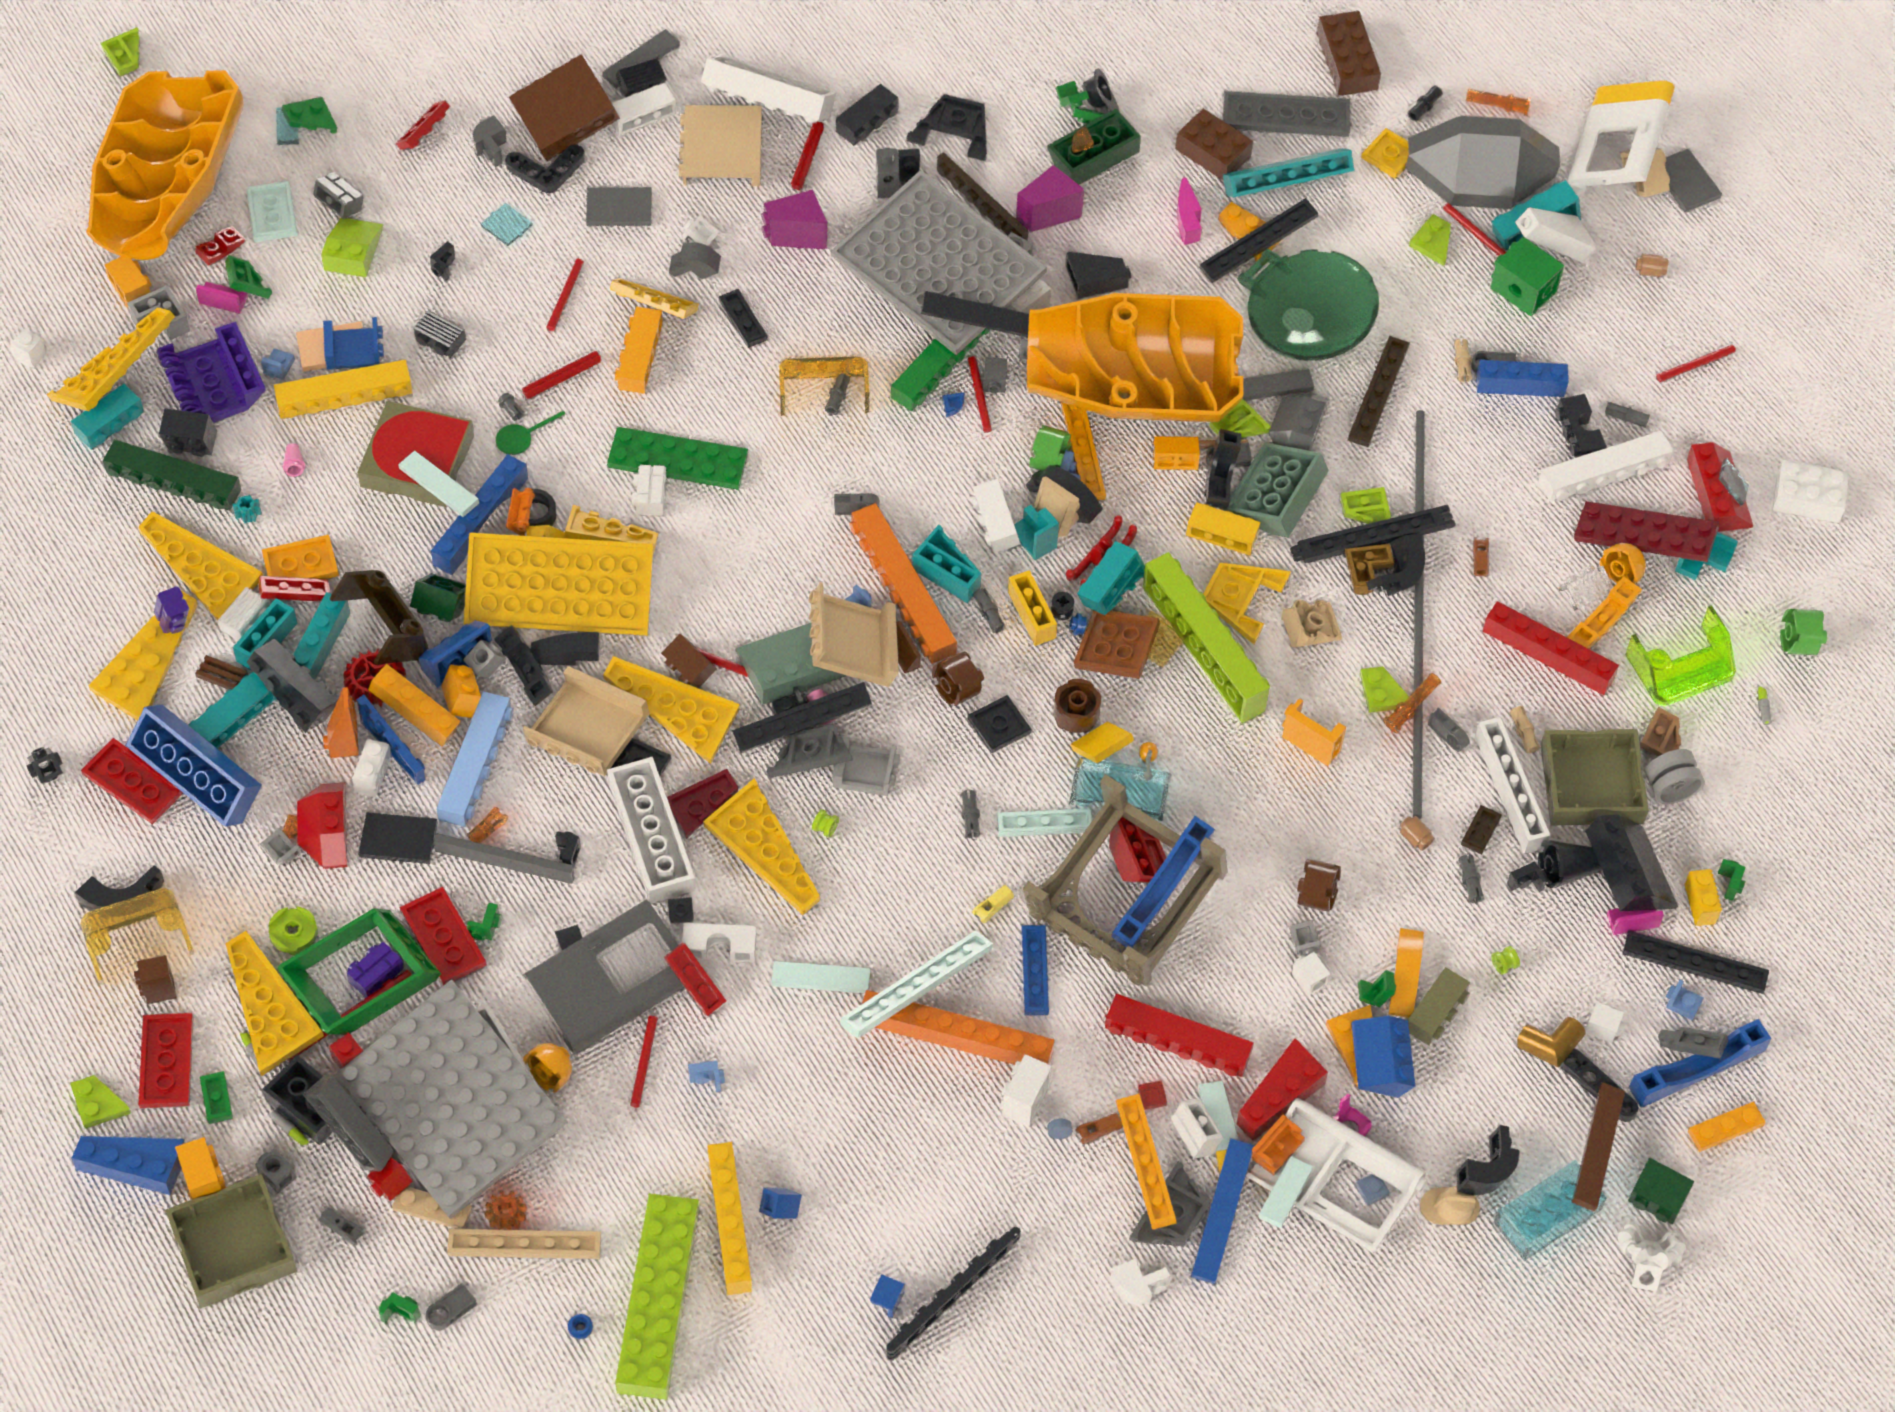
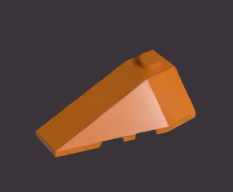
[323,687,359,758]

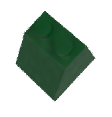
[410,573,466,622]
[1628,1157,1695,1225]

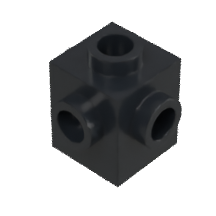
[26,747,63,783]

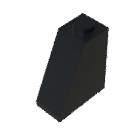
[1065,252,1131,299]

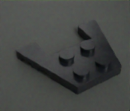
[906,94,987,162]

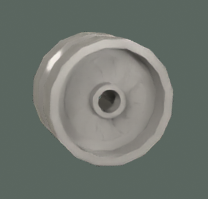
[1644,749,1705,804]

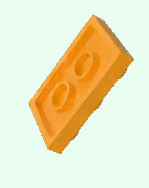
[261,534,339,579]

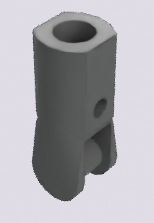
[319,1207,365,1246]

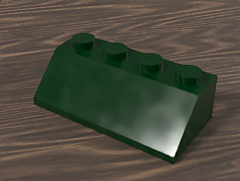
[1047,109,1141,185]

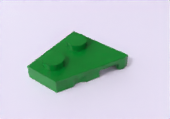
[282,97,338,133]
[225,255,272,299]

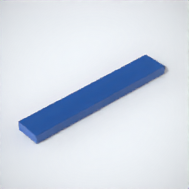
[1191,1138,1254,1284]

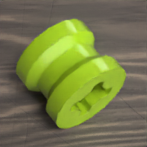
[812,809,839,838]
[1491,945,1520,975]

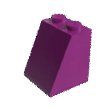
[1016,165,1084,232]
[761,189,827,250]

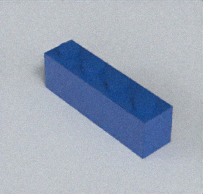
[1476,360,1569,397]

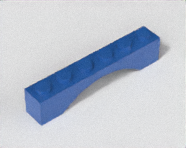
[431,454,528,575]
[1112,816,1215,948]
[1629,1019,1772,1108]

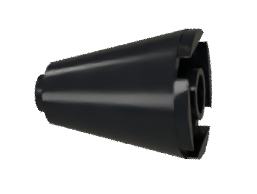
[1538,840,1602,888]

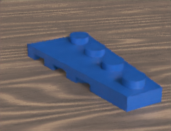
[356,695,426,785]

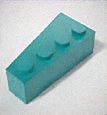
[1491,180,1581,251]

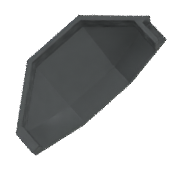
[1405,115,1560,209]

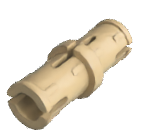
[1454,338,1473,382]
[1510,706,1540,754]

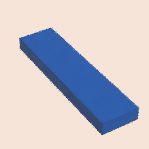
[1021,925,1049,1015]

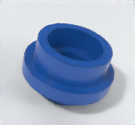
[1069,613,1087,636]
[567,1314,593,1339]

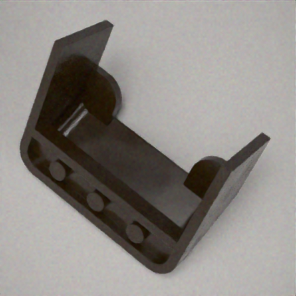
[330,570,429,665]

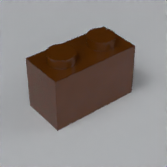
[661,633,717,688]
[134,955,177,1004]

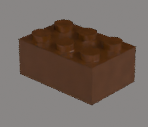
[1175,108,1253,181]

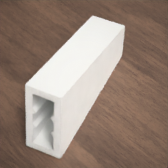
[1515,207,1597,262]

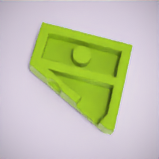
[100,27,140,76]
[1409,214,1451,266]
[1209,399,1271,438]
[1339,487,1391,524]
[1360,666,1413,713]
[70,1075,131,1129]

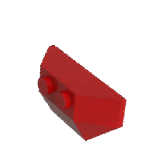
[297,782,347,869]
[1109,817,1166,883]

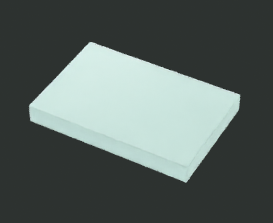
[246,181,298,242]

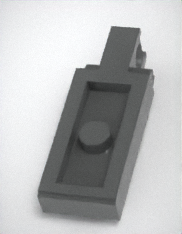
[1658,1027,1728,1058]

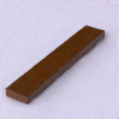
[1571,1082,1625,1212]

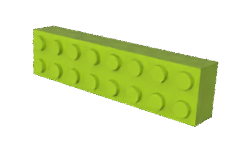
[1142,552,1270,723]
[615,1193,700,1400]

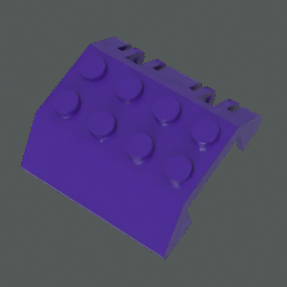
[156,321,266,422]

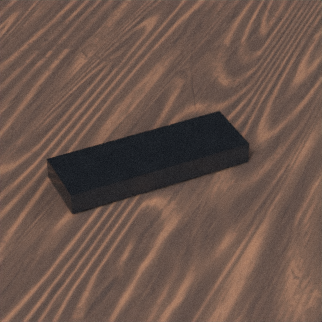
[719,289,767,348]

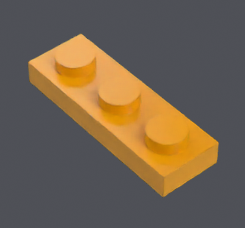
[1688,1102,1766,1152]

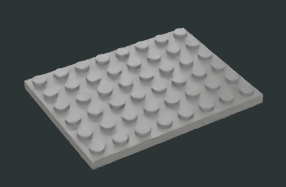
[830,170,1047,355]
[336,979,568,1219]

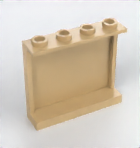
[679,105,762,186]
[808,582,899,687]
[523,666,650,776]

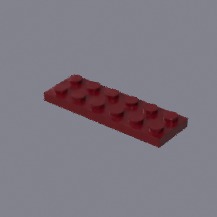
[1574,501,1719,562]

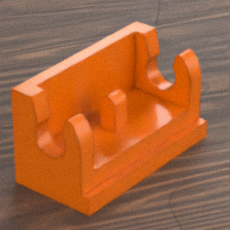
[1252,1114,1305,1175]

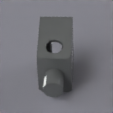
[876,147,899,198]

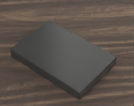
[1665,148,1722,212]
[586,187,652,226]

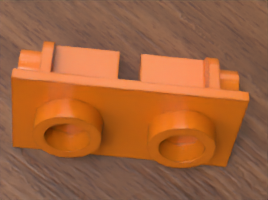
[506,488,535,536]

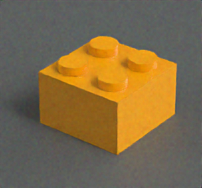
[175,1137,226,1200]

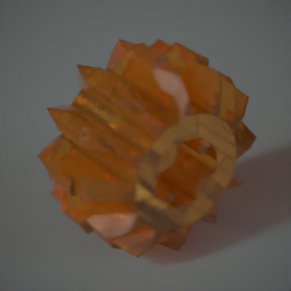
[484,1190,527,1230]

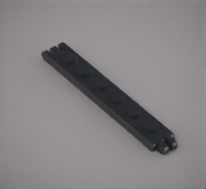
[1290,505,1456,563]
[886,1227,1021,1361]

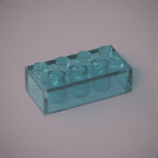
[1493,1160,1607,1261]

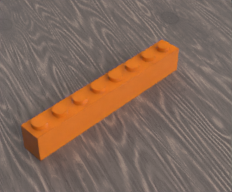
[849,503,957,664]
[861,990,1055,1065]

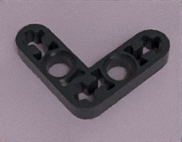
[505,145,585,194]

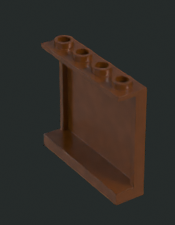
[509,54,620,161]

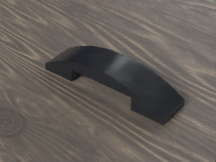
[494,625,553,706]

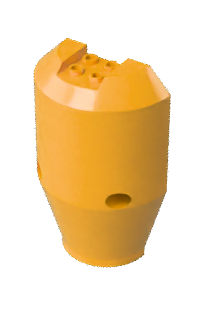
[86,70,244,260]
[1027,293,1243,422]

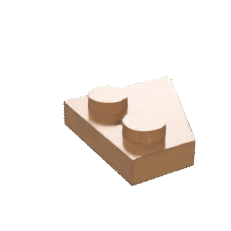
[1640,707,1681,757]

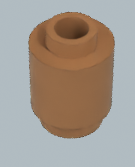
[1635,253,1668,277]
[1400,816,1435,851]

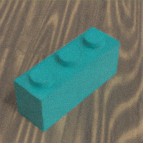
[71,383,144,450]
[233,598,298,671]

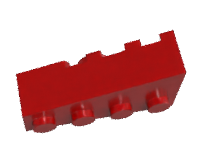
[1236,1038,1328,1141]

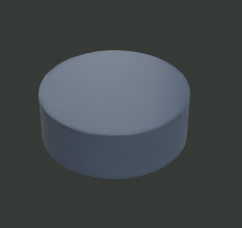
[1047,1118,1073,1139]

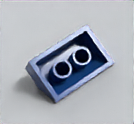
[419,620,492,688]
[1351,1016,1416,1098]

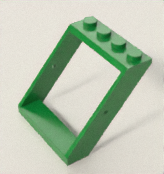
[277,908,441,1035]

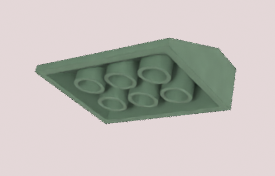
[1224,442,1329,538]
[735,623,847,705]

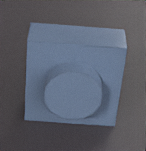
[1355,1174,1390,1206]

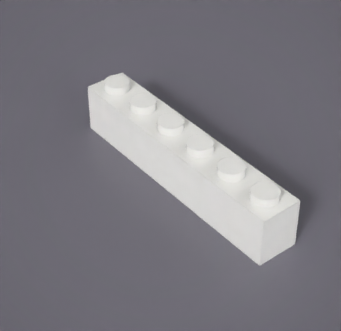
[1538,431,1673,502]
[1475,717,1551,854]

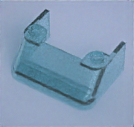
[1069,757,1172,821]

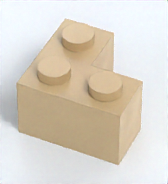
[1620,148,1670,197]

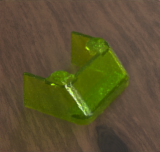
[1625,605,1736,706]

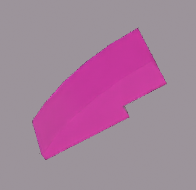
[1177,177,1202,245]

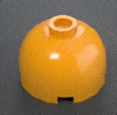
[1599,543,1646,585]
[523,1043,572,1093]

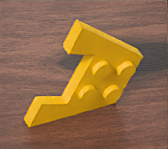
[1203,563,1291,645]

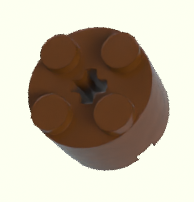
[932,651,984,706]
[1053,679,1101,733]
[1297,859,1341,912]

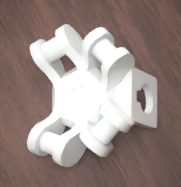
[1618,1223,1686,1291]

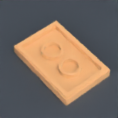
[296,321,363,372]

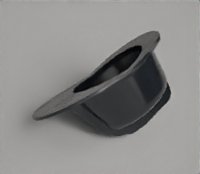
[1082,68,1120,112]

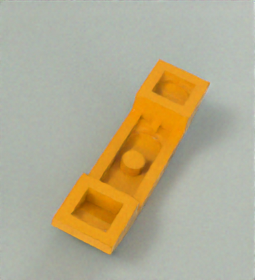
[1567,577,1642,649]
[1388,928,1424,1018]

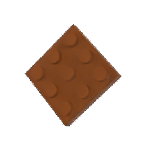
[1073,610,1160,679]

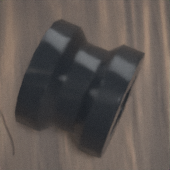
[1051,592,1074,621]

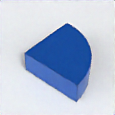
[942,392,964,417]

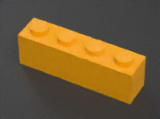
[615,306,663,394]
[368,664,461,747]

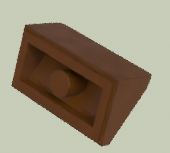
[896,620,921,673]

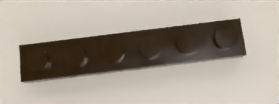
[936,152,1028,241]
[1347,336,1410,448]

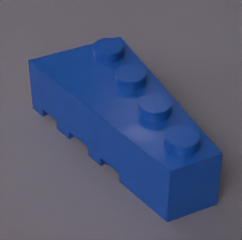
[71,1136,185,1195]

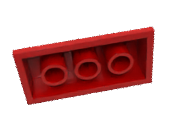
[1687,442,1753,532]

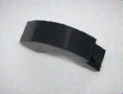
[1204,429,1242,509]
[1026,465,1103,524]
[1366,533,1425,597]
[75,865,164,919]
[1456,1125,1520,1195]

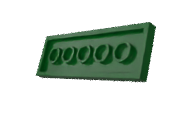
[607,426,748,490]

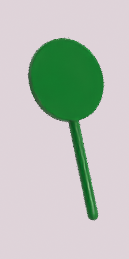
[495,411,565,455]

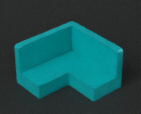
[1014,505,1059,561]
[1675,532,1738,580]

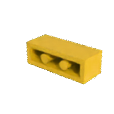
[1186,502,1260,556]
[1008,570,1057,646]

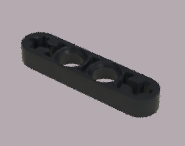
[1560,1048,1639,1122]

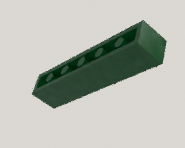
[103,439,241,511]

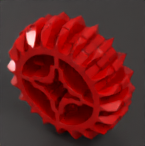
[343,648,406,708]

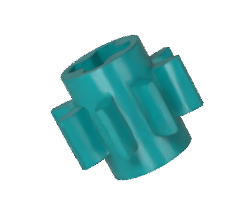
[233,495,262,524]

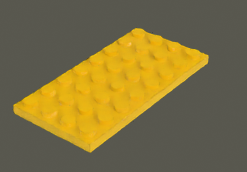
[464,533,654,636]

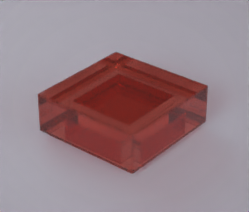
[1137,1080,1167,1110]

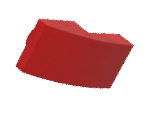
[195,226,245,265]

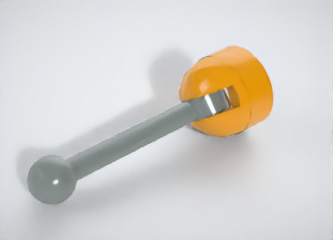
[1139,742,1158,780]

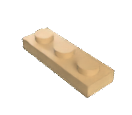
[392,1186,472,1229]

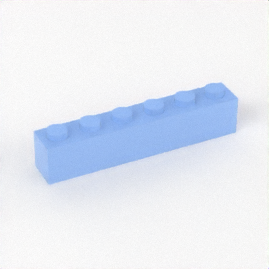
[436,691,514,827]

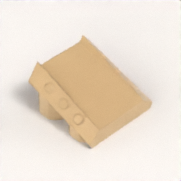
[1034,476,1080,537]
[1281,600,1342,647]

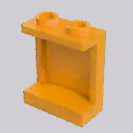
[1282,698,1346,766]

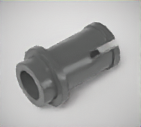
[498,393,525,421]

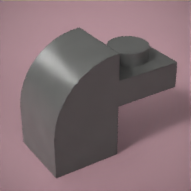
[473,115,507,167]
[669,242,721,280]

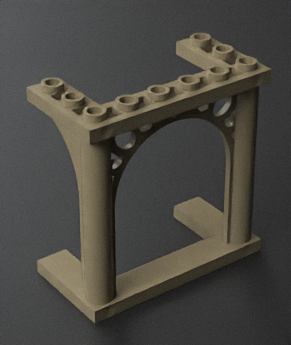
[1023,774,1228,987]

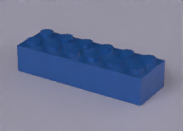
[125,704,262,827]

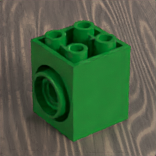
[1490,236,1564,317]

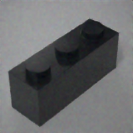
[836,83,899,146]

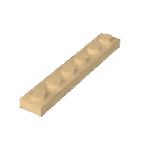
[447,1229,601,1259]

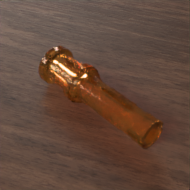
[1466,88,1531,116]
[1383,673,1442,733]

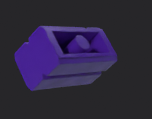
[154,586,189,634]
[346,942,404,998]

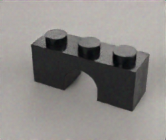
[1555,394,1607,458]

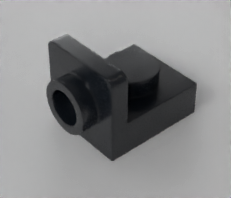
[898,148,920,183]
[430,241,455,281]
[772,686,807,714]
[555,831,581,868]
[1507,861,1547,892]
[668,897,694,924]

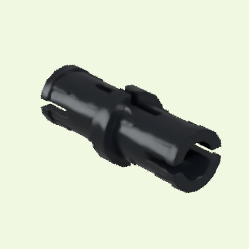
[1408,85,1443,122]

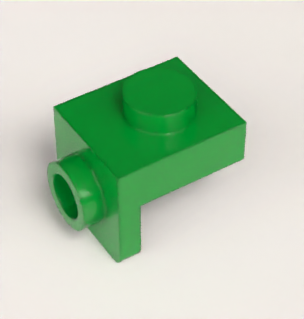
[1055,81,1089,109]
[1718,859,1746,901]
[467,903,502,940]
[1358,970,1396,1008]
[378,1292,421,1324]

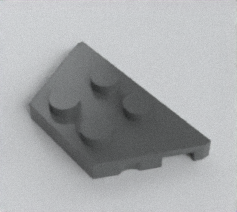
[767,724,853,778]
[1129,1161,1210,1246]

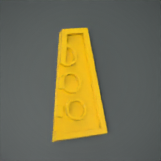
[610,278,699,319]
[564,505,658,554]

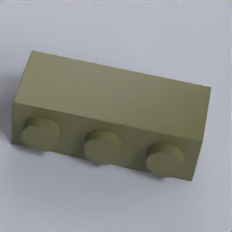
[1408,967,1470,1046]

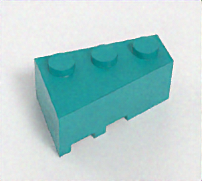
[912,524,982,604]
[1077,541,1145,615]

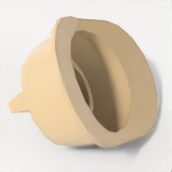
[1420,1186,1480,1225]

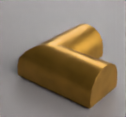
[1345,544,1394,595]
[1517,1017,1586,1068]

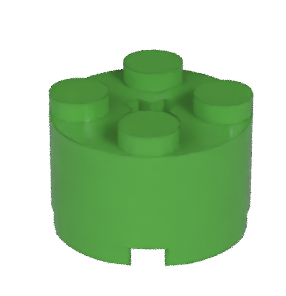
[1029,424,1072,471]
[1780,609,1827,655]

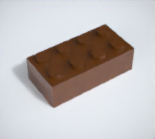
[1317,11,1381,96]

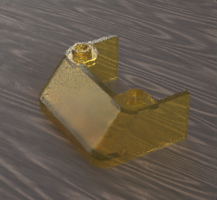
[779,354,870,416]
[80,888,194,986]

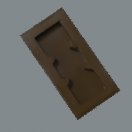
[1461,805,1502,855]

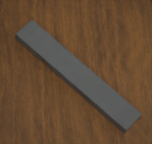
[433,833,575,884]

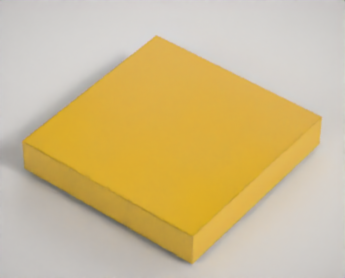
[1361,128,1409,179]
[1070,721,1134,764]

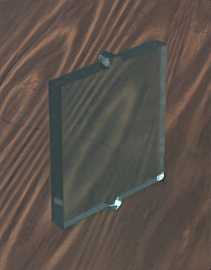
[481,203,533,246]
[1718,458,1749,506]

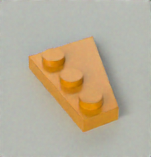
[1218,202,1281,265]
[1326,1004,1372,1086]

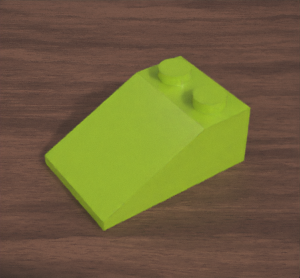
[321,218,383,278]

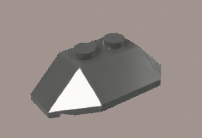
[1269,392,1330,451]

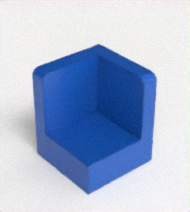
[759,1187,802,1219]
[870,1274,905,1318]

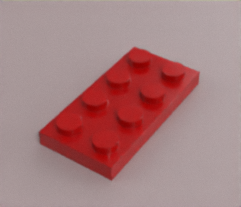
[81,738,183,825]
[399,886,487,986]
[138,1013,194,1108]

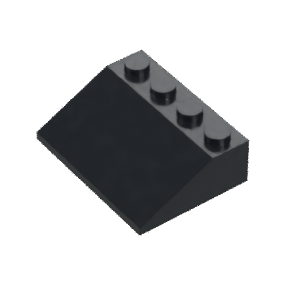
[1585,815,1678,912]

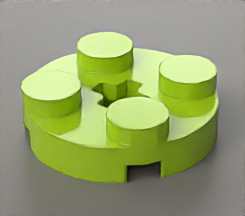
[269,907,318,956]

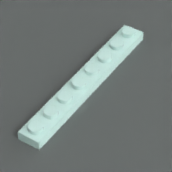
[840,930,993,1039]

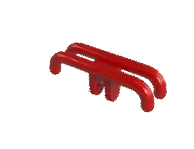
[1066,515,1137,586]

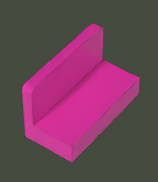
[196,281,248,314]
[1607,908,1664,935]

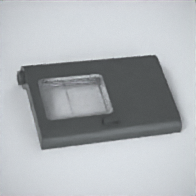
[523,900,685,1055]

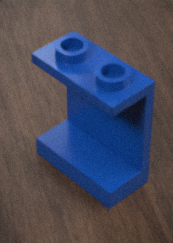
[323,317,384,370]

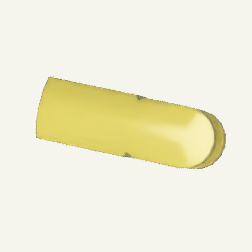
[972,885,1014,924]

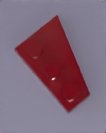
[667,769,738,839]

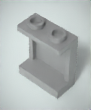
[833,736,900,796]

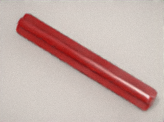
[791,121,824,190]
[522,351,601,399]

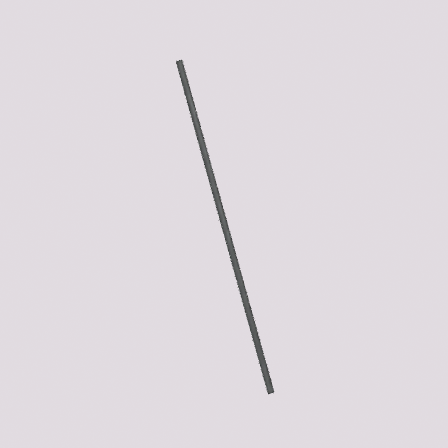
[1413,410,1425,819]

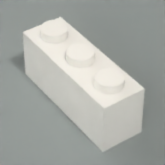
[612,83,677,136]
[971,478,1020,553]

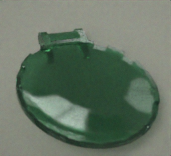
[1237,249,1379,361]

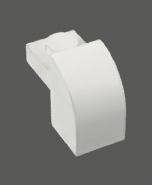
[1110,1259,1170,1305]

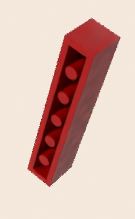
[1482,601,1619,695]
[1105,993,1254,1077]

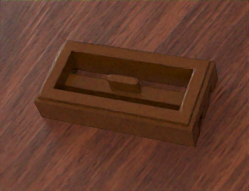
[195,655,248,690]

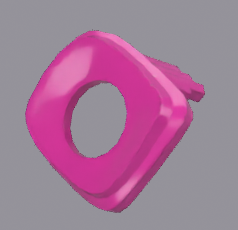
[1333,1094,1372,1136]

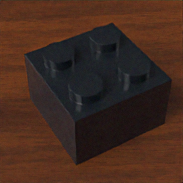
[159,408,217,457]

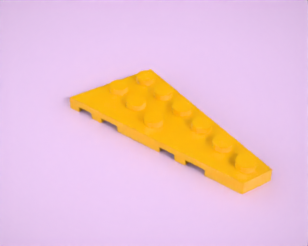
[46,308,175,411]
[138,511,263,621]
[88,591,198,721]
[603,656,740,764]
[703,778,820,915]
[225,931,324,1076]

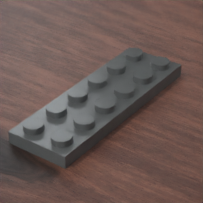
[1223,91,1350,137]

